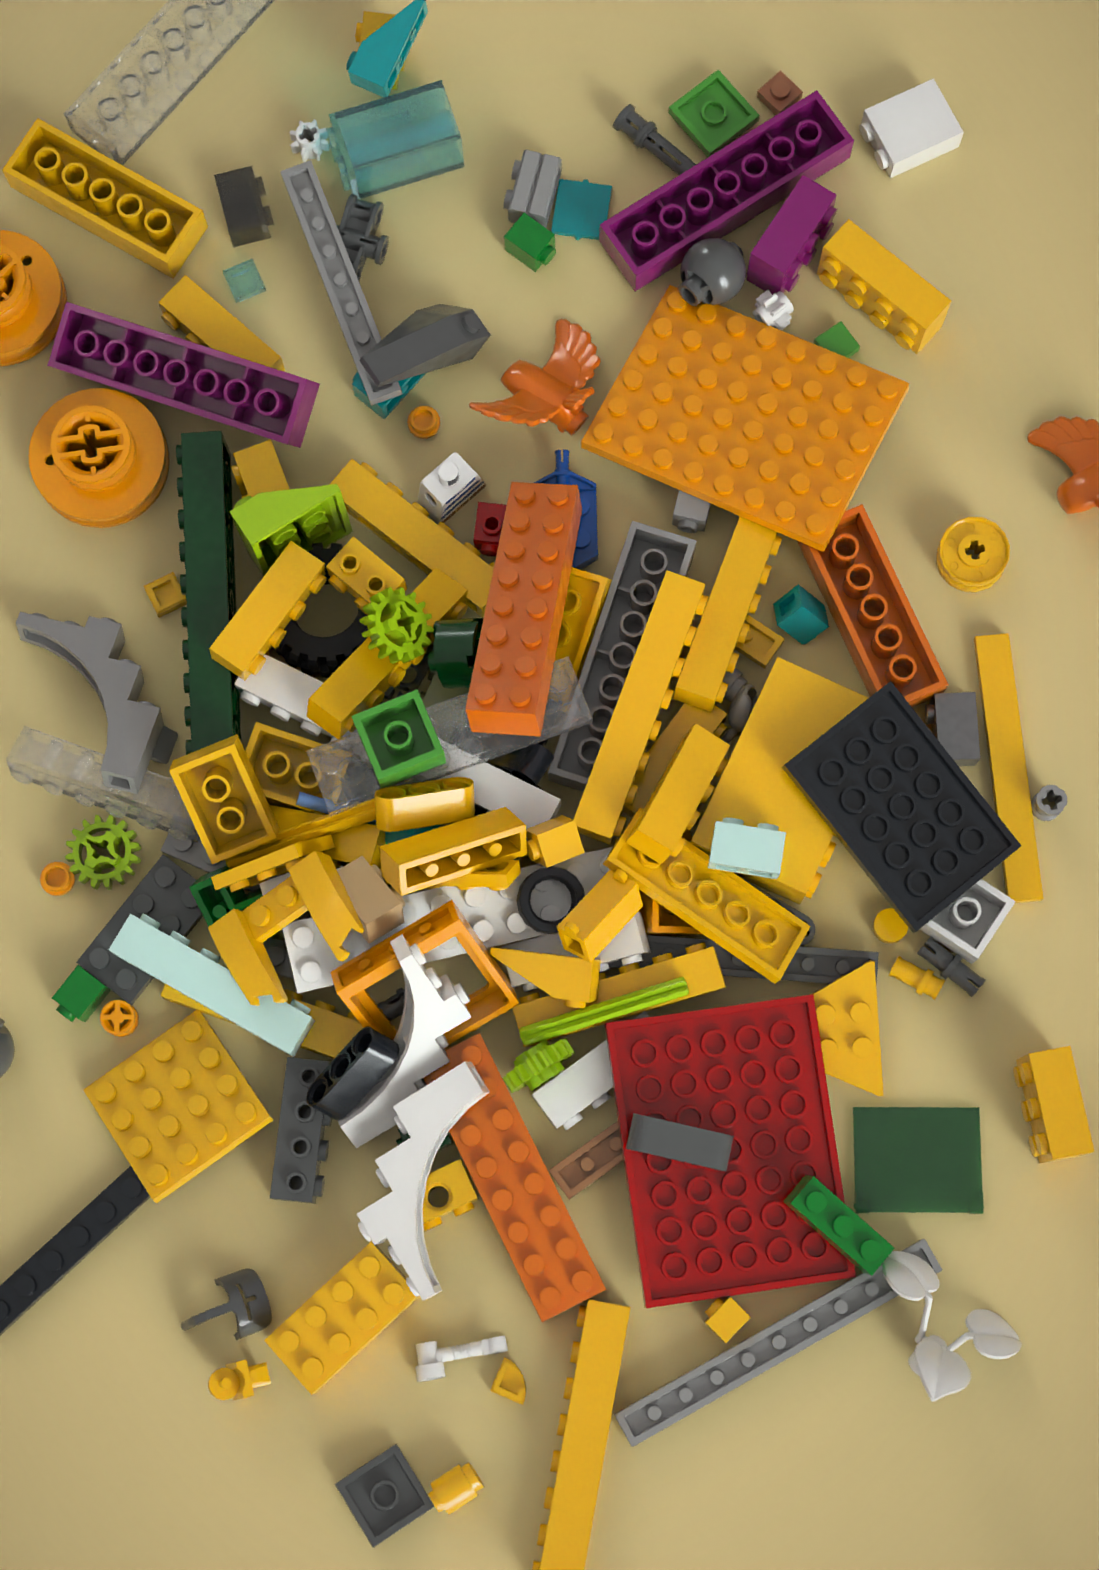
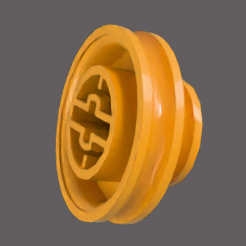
[0,230,67,367]
[29,388,170,528]

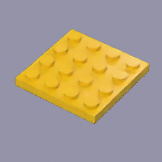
[83,1010,273,1203]

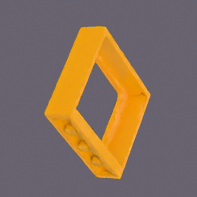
[330,900,519,1049]

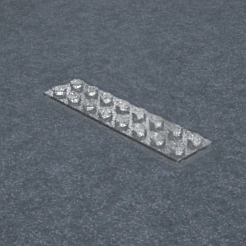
[306,656,593,817]

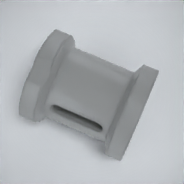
[1031,785,1067,821]

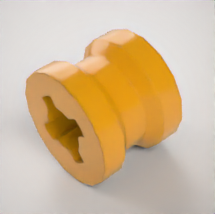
[100,1000,139,1037]

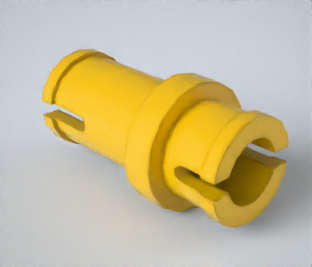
[889,956,945,1000]

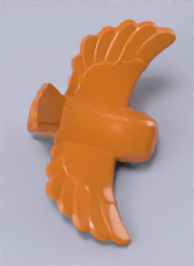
[469,319,601,436]
[1027,416,1099,514]

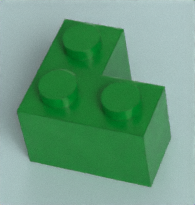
[189,865,263,927]

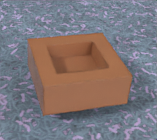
[757,70,803,115]

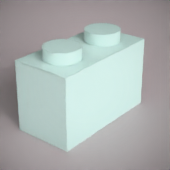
[708,817,786,879]

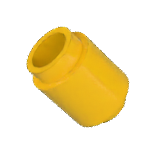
[428,1462,484,1515]

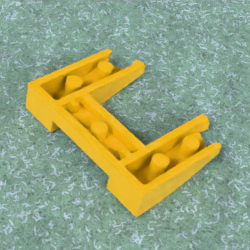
[208,850,364,1006]

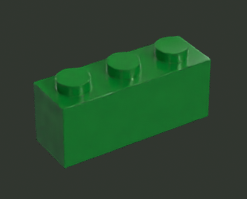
[783,1175,895,1276]

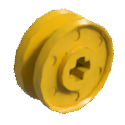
[936,517,1010,592]

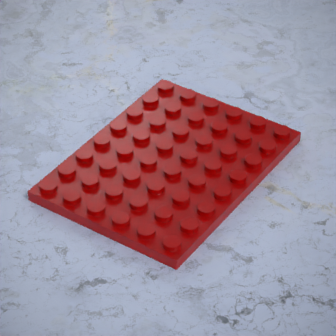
[604,994,856,1309]

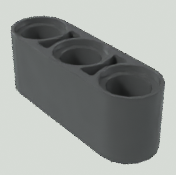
[626,1113,734,1172]

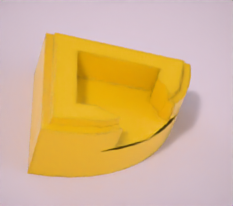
[490,1357,526,1405]

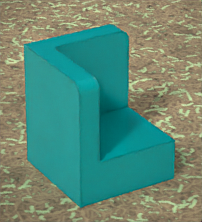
[773,584,829,645]

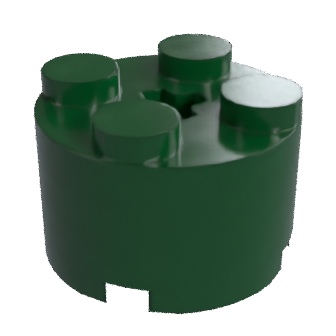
[428,618,484,688]

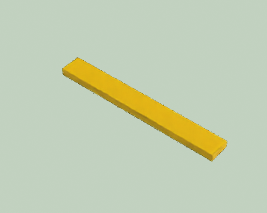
[973,633,1043,903]

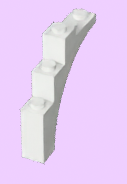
[338,934,471,1148]
[357,1061,490,1301]

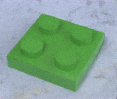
[668,69,760,157]

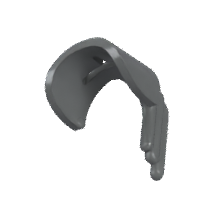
[181,1269,272,1340]

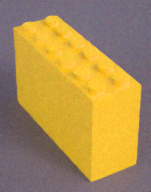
[690,657,868,905]

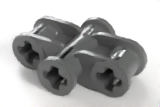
[337,194,389,281]

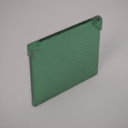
[853,1107,984,1214]

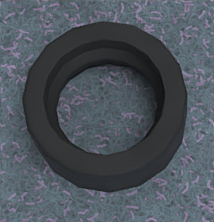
[516,866,585,934]

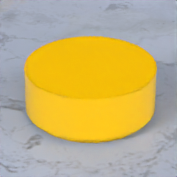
[873,908,908,944]

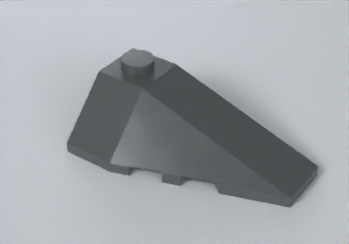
[359,304,491,387]

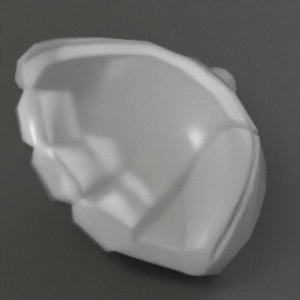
[721,684,758,744]

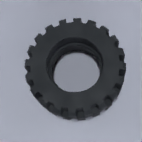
[274,542,368,678]

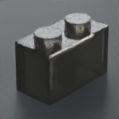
[214,166,274,247]

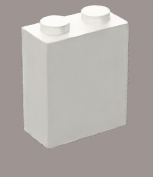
[860,78,964,178]

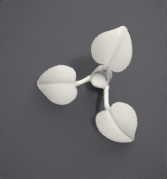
[882,1251,1022,1402]

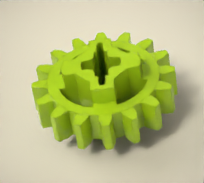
[360,587,434,664]
[65,815,142,890]
[502,1038,575,1093]

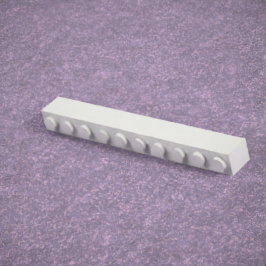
[234,654,561,841]

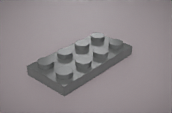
[76,854,203,1005]

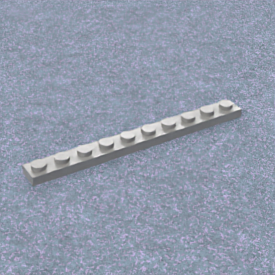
[614,1238,942,1447]

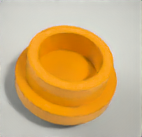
[407,406,441,439]
[40,862,75,896]

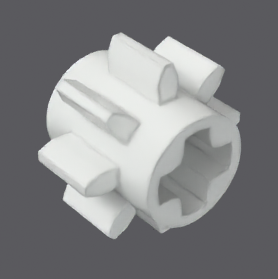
[290,119,330,162]
[753,290,794,331]

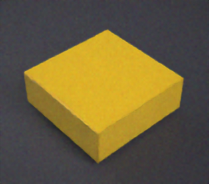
[143,572,187,618]

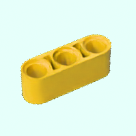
[375,777,475,832]

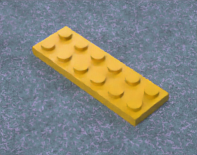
[603,808,811,984]

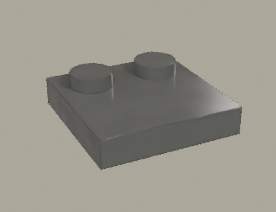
[335,1444,435,1548]

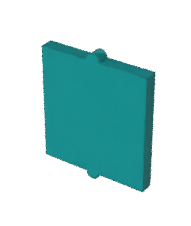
[551,179,612,240]

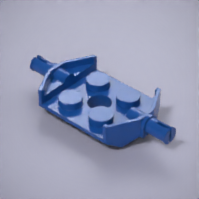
[534,449,598,570]

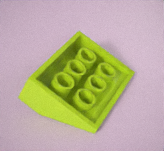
[229,484,353,577]

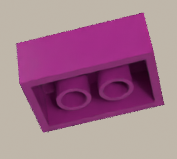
[746,175,837,295]

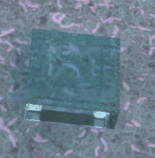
[223,259,266,303]

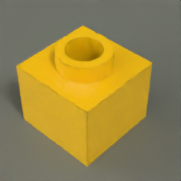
[704,1297,751,1343]

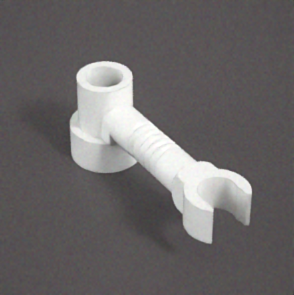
[415,1336,508,1382]

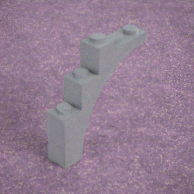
[16,612,164,794]

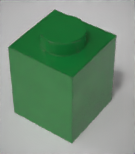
[504,213,556,272]
[52,965,111,1022]

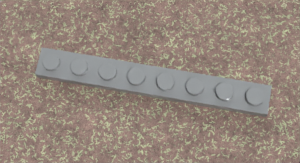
[280,160,402,406]

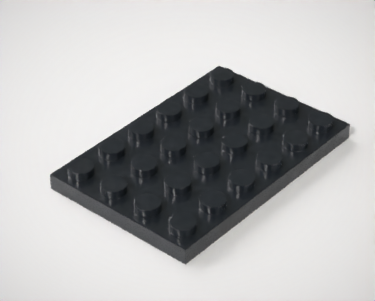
[782,681,1022,933]

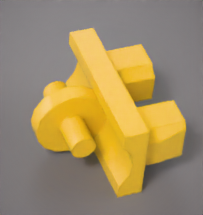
[208,1359,271,1400]

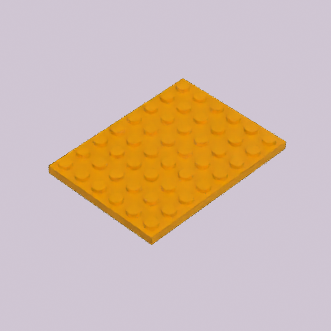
[581,285,909,552]

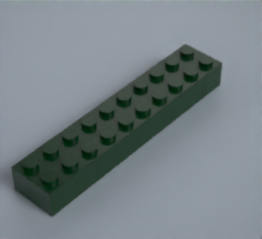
[176,431,242,755]

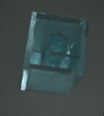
[326,80,464,199]

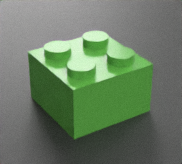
[352,689,446,788]

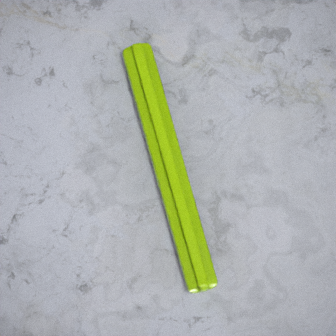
[519,977,689,1046]

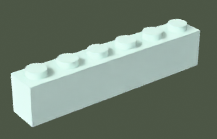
[109,914,315,1057]

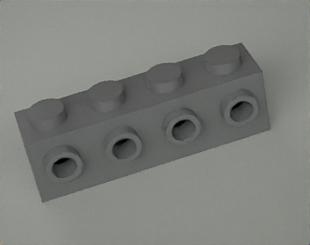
[270,1057,332,1204]

